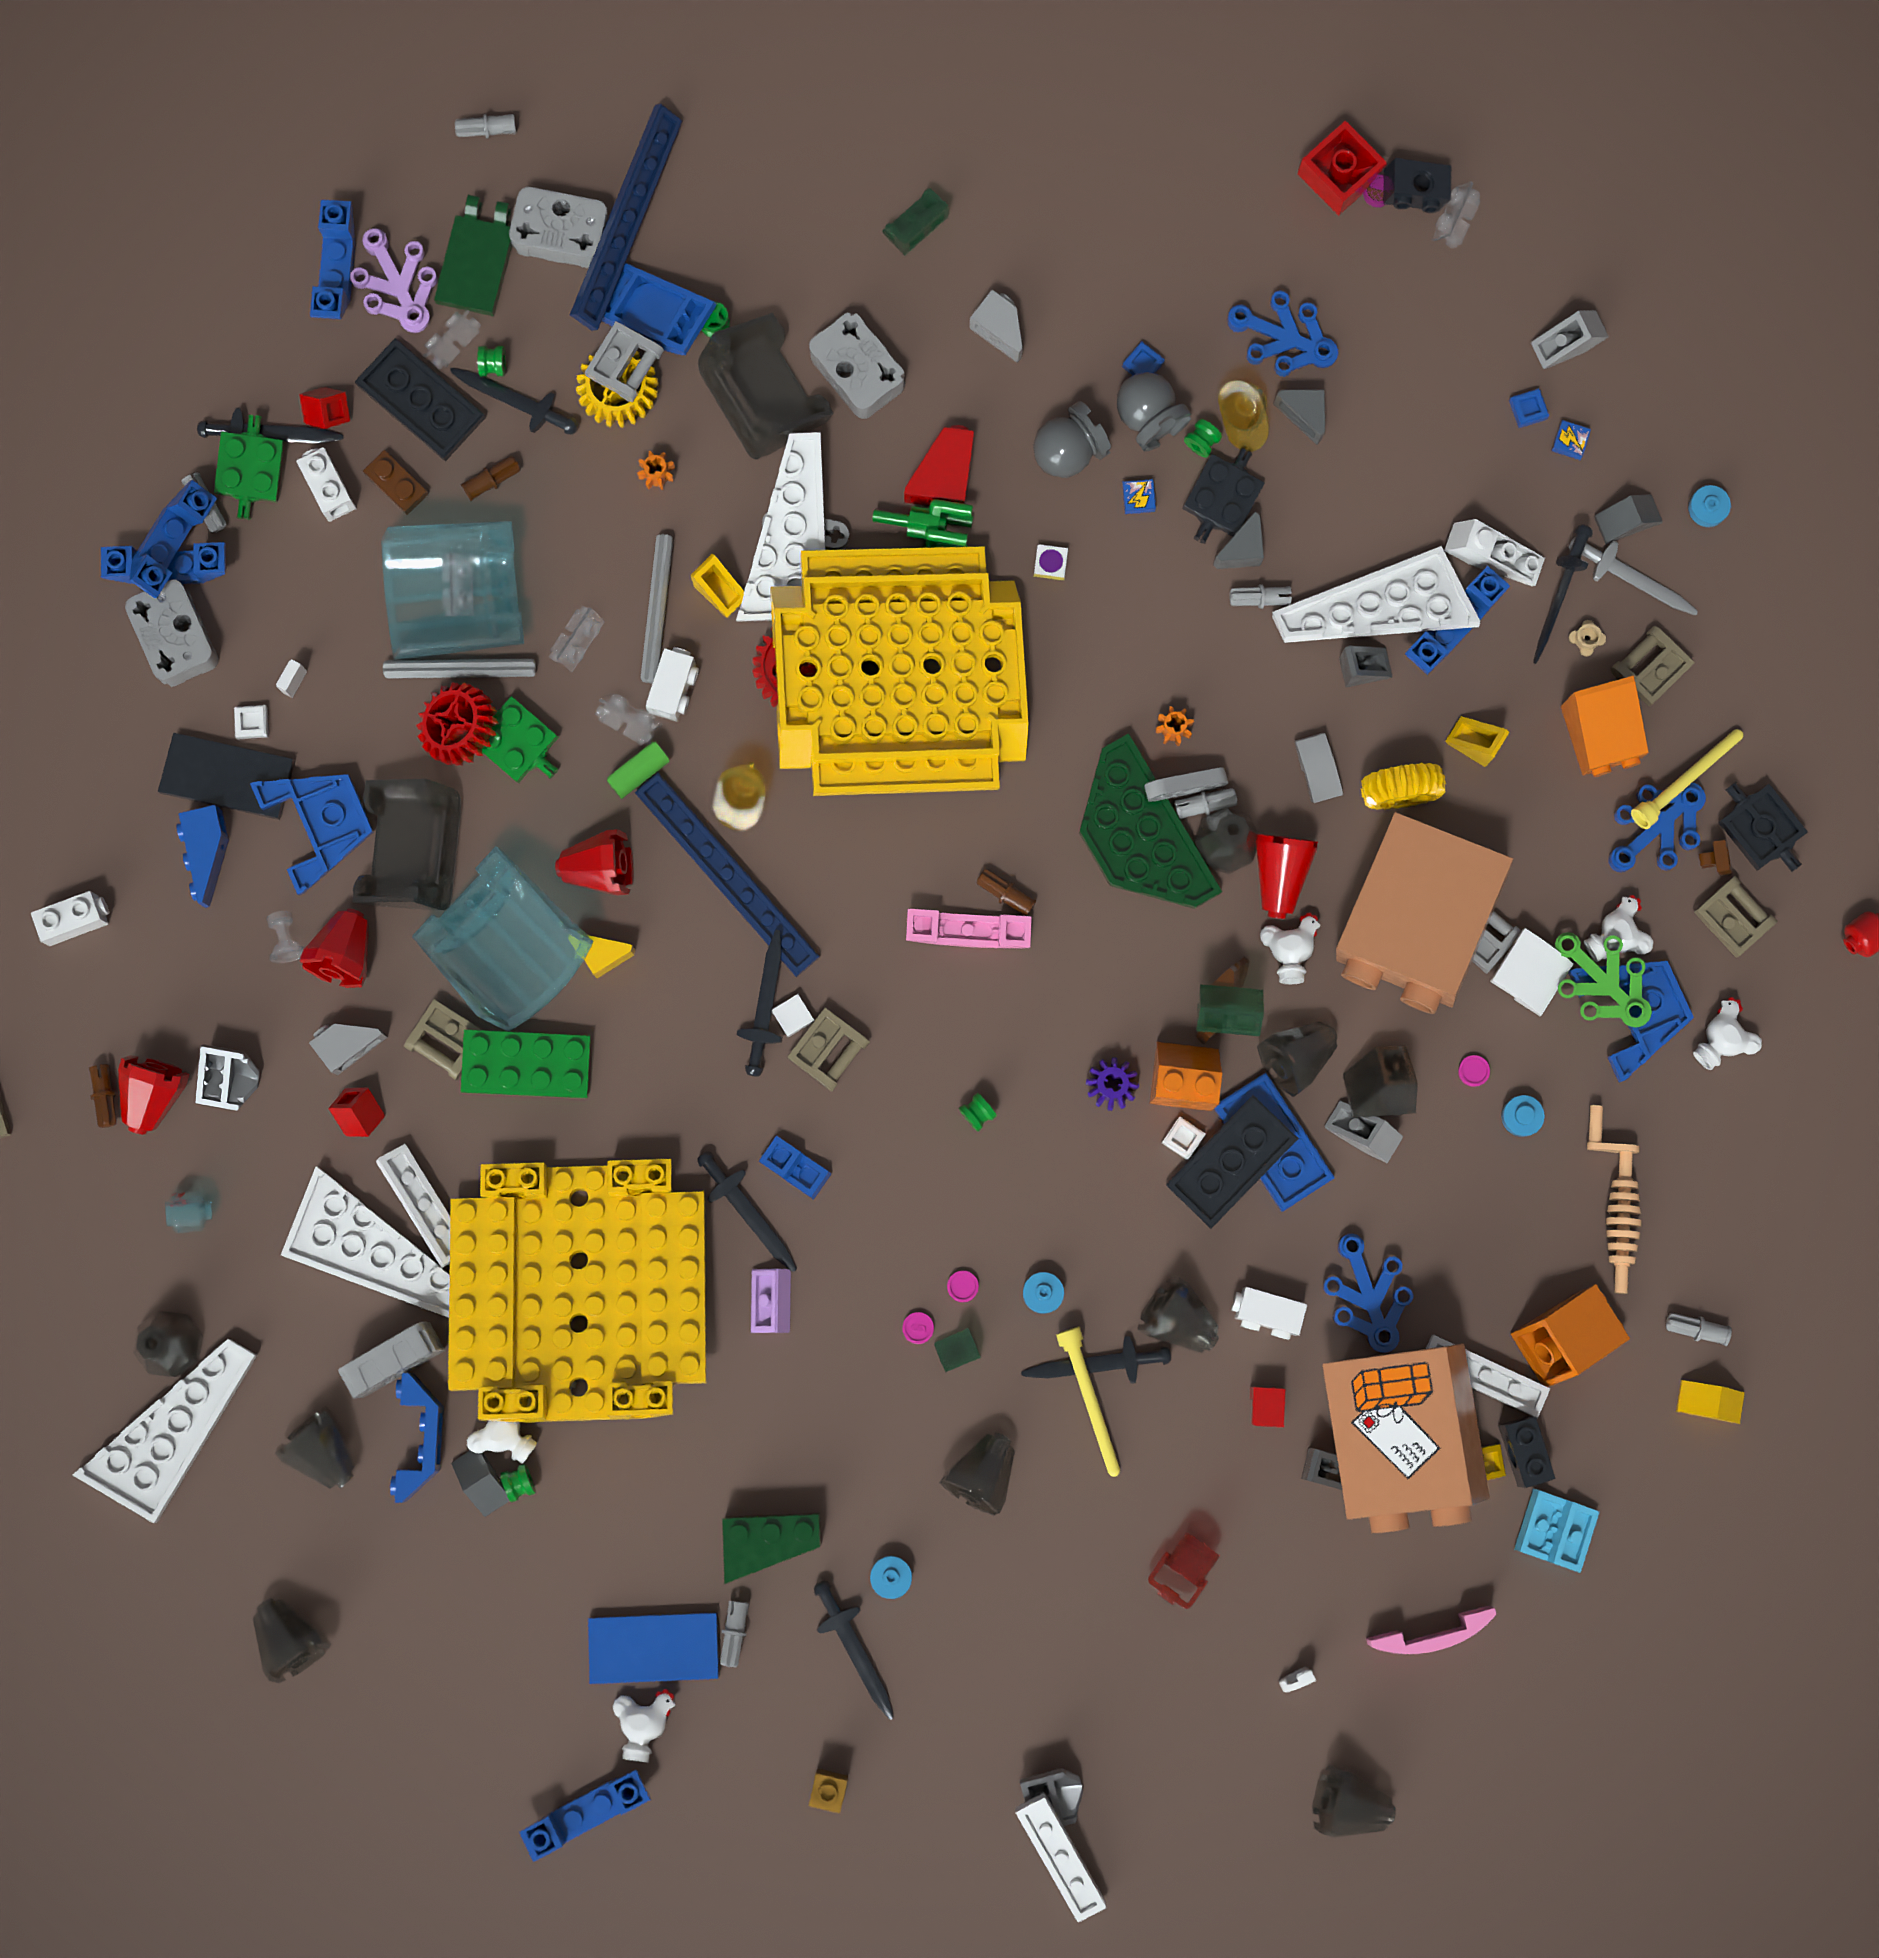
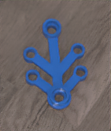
[1227,291,1338,377]
[1608,783,1706,872]
[1323,1234,1413,1353]

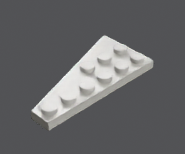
[736,432,825,622]
[1272,546,1480,643]
[281,1166,450,1318]
[73,1339,257,1523]

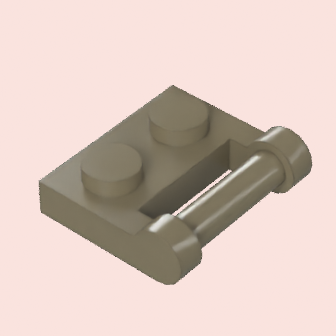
[1610,626,1695,707]
[1694,875,1778,958]
[404,999,482,1080]
[787,1008,870,1092]

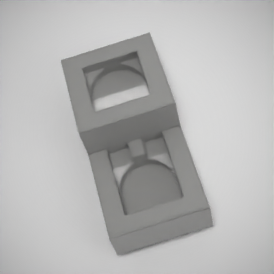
[1294,732,1343,803]

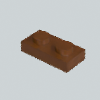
[363,450,429,515]

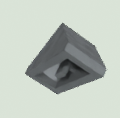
[1274,390,1325,445]
[1594,494,1663,544]
[1213,512,1264,569]
[1339,646,1393,687]
[1301,1448,1342,1490]
[451,1451,510,1517]

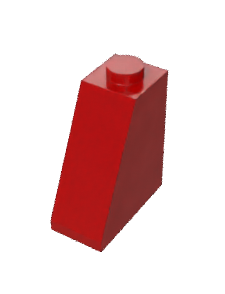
[904,425,974,506]

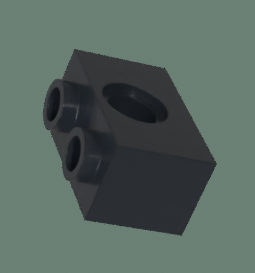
[1383,158,1451,213]
[1498,1416,1556,1488]

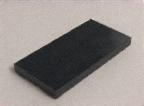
[354,338,486,462]
[158,733,295,820]
[1166,1095,1299,1229]

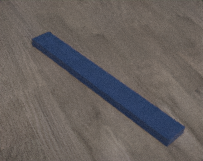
[569,104,682,331]
[635,773,820,978]

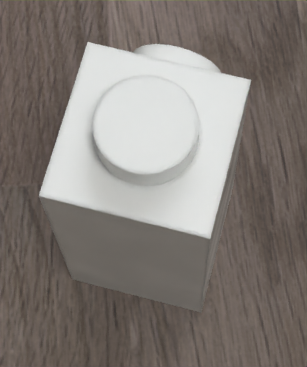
[296,447,356,522]
[646,647,699,722]
[31,891,109,946]
[1231,1287,1307,1340]

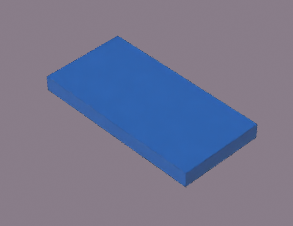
[1214,1073,1335,1212]
[588,1612,719,1684]

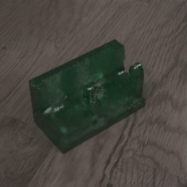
[882,187,949,256]
[1197,984,1264,1036]

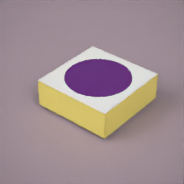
[1034,544,1068,580]

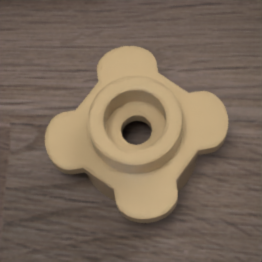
[1569,620,1606,656]

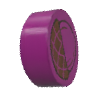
[1363,175,1387,207]

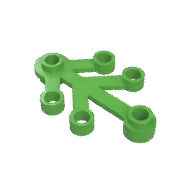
[1555,932,1652,1027]

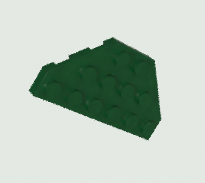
[1079,733,1222,909]

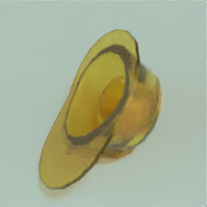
[1218,381,1269,452]
[713,762,766,831]

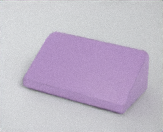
[751,1269,791,1333]

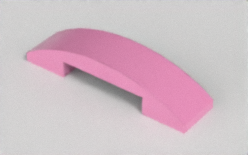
[906,909,1032,948]
[1366,1606,1496,1654]

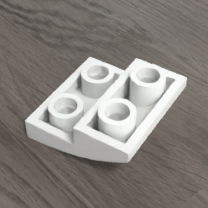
[1490,928,1573,1016]

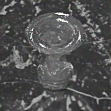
[267,911,305,963]

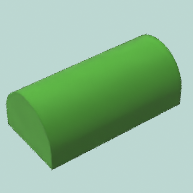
[607,741,670,799]

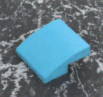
[1514,1489,1599,1573]

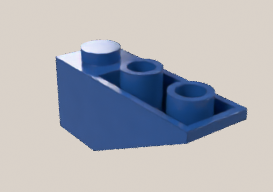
[176,805,229,908]

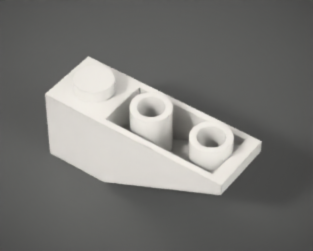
[1444,519,1545,586]

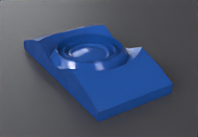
[602,263,716,356]

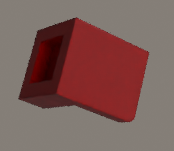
[299,387,350,429]
[328,1088,385,1137]
[1250,1387,1285,1428]

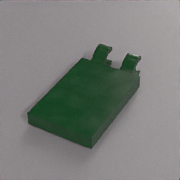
[434,195,512,317]

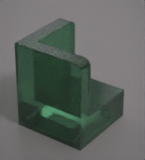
[934,1328,981,1372]

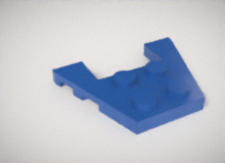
[250,774,374,895]
[1568,961,1694,1083]

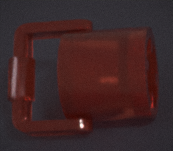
[1148,1532,1220,1609]

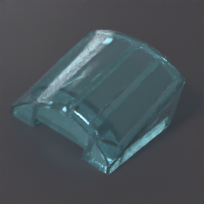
[381,521,524,660]
[412,846,594,1032]

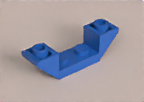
[310,200,355,319]
[129,480,217,598]
[101,542,226,584]
[1405,566,1510,675]
[390,1373,444,1503]
[519,1769,651,1862]

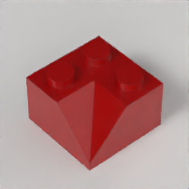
[1297,120,1387,216]

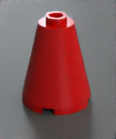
[1256,834,1318,919]

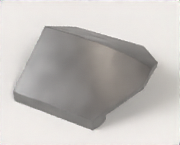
[195,1044,260,1111]
[1019,1768,1083,1826]

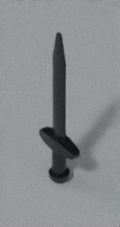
[450,368,579,435]
[197,408,344,443]
[1533,525,1593,664]
[737,930,783,1077]
[697,1151,796,1272]
[1021,1336,1172,1384]
[814,1580,893,1719]

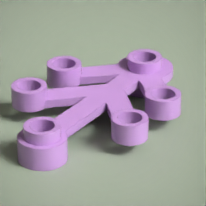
[350,228,438,333]

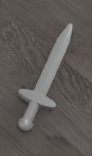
[1569,537,1698,615]

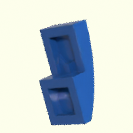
[759,1135,831,1200]

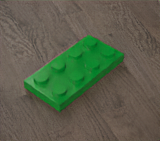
[461,1030,590,1098]

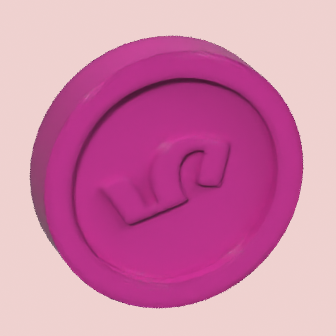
[1458,1055,1490,1087]
[947,1271,979,1302]
[902,1312,934,1344]

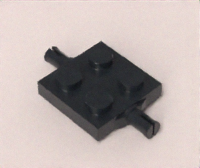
[1182,449,1265,544]
[1718,782,1808,872]

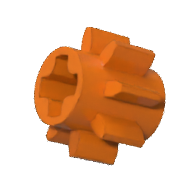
[637,451,675,490]
[1155,706,1194,746]

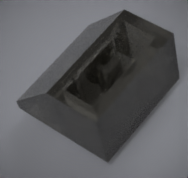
[1343,1045,1418,1117]

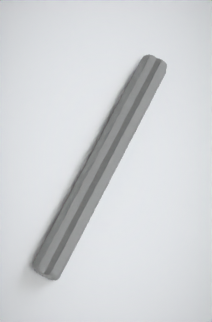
[641,534,673,683]
[383,659,536,678]

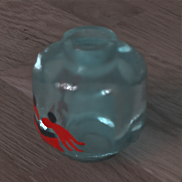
[165,1191,212,1234]

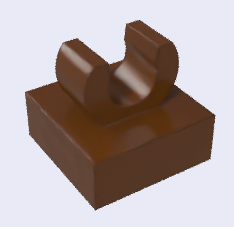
[1699,840,1733,876]

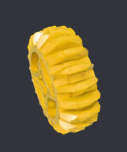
[576,351,658,428]
[1361,763,1446,810]

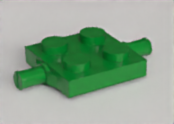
[214,415,284,520]
[472,696,559,783]

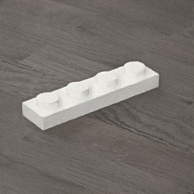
[376,1144,450,1268]
[1426,1335,1550,1418]
[1016,1793,1107,1922]

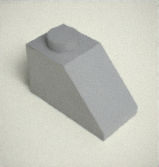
[970,290,1022,363]
[1531,310,1609,369]
[309,1024,388,1076]
[1324,1101,1403,1163]

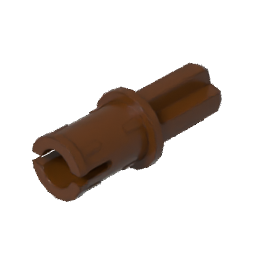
[461,456,521,501]
[976,869,1036,916]
[89,1064,117,1128]

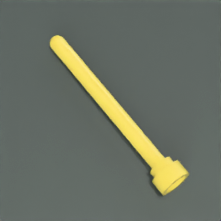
[1631,729,1743,829]
[1056,1326,1120,1476]

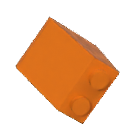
[1560,676,1649,777]
[1150,1042,1222,1111]
[1511,1284,1630,1387]

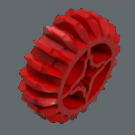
[416,682,499,766]

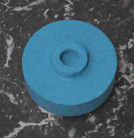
[1688,485,1731,527]
[1501,1095,1545,1137]
[1023,1272,1064,1314]
[870,1556,912,1599]

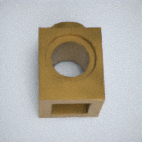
[808,1768,849,1813]

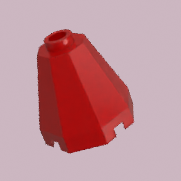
[555,829,634,896]
[300,908,369,988]
[118,1055,190,1135]

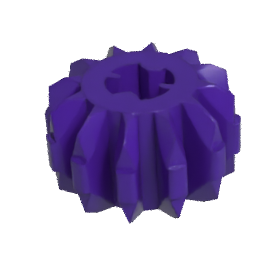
[1085,1057,1139,1111]

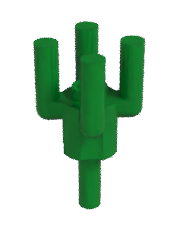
[872,499,973,548]

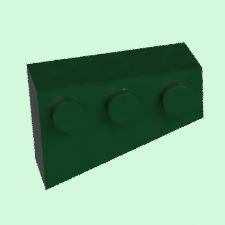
[722,1513,821,1584]

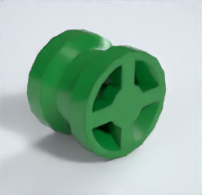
[702,301,730,339]
[477,346,506,376]
[1184,419,1222,458]
[958,1092,997,1132]
[500,1463,536,1503]

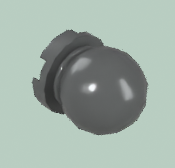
[1117,372,1192,452]
[1033,401,1111,478]

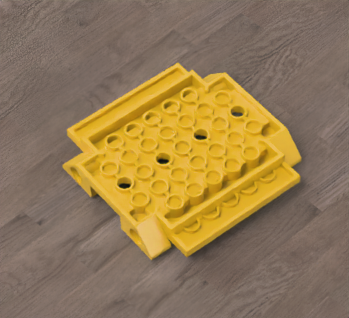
[770,547,1028,796]
[448,1159,707,1422]

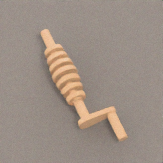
[1587,1105,1641,1294]

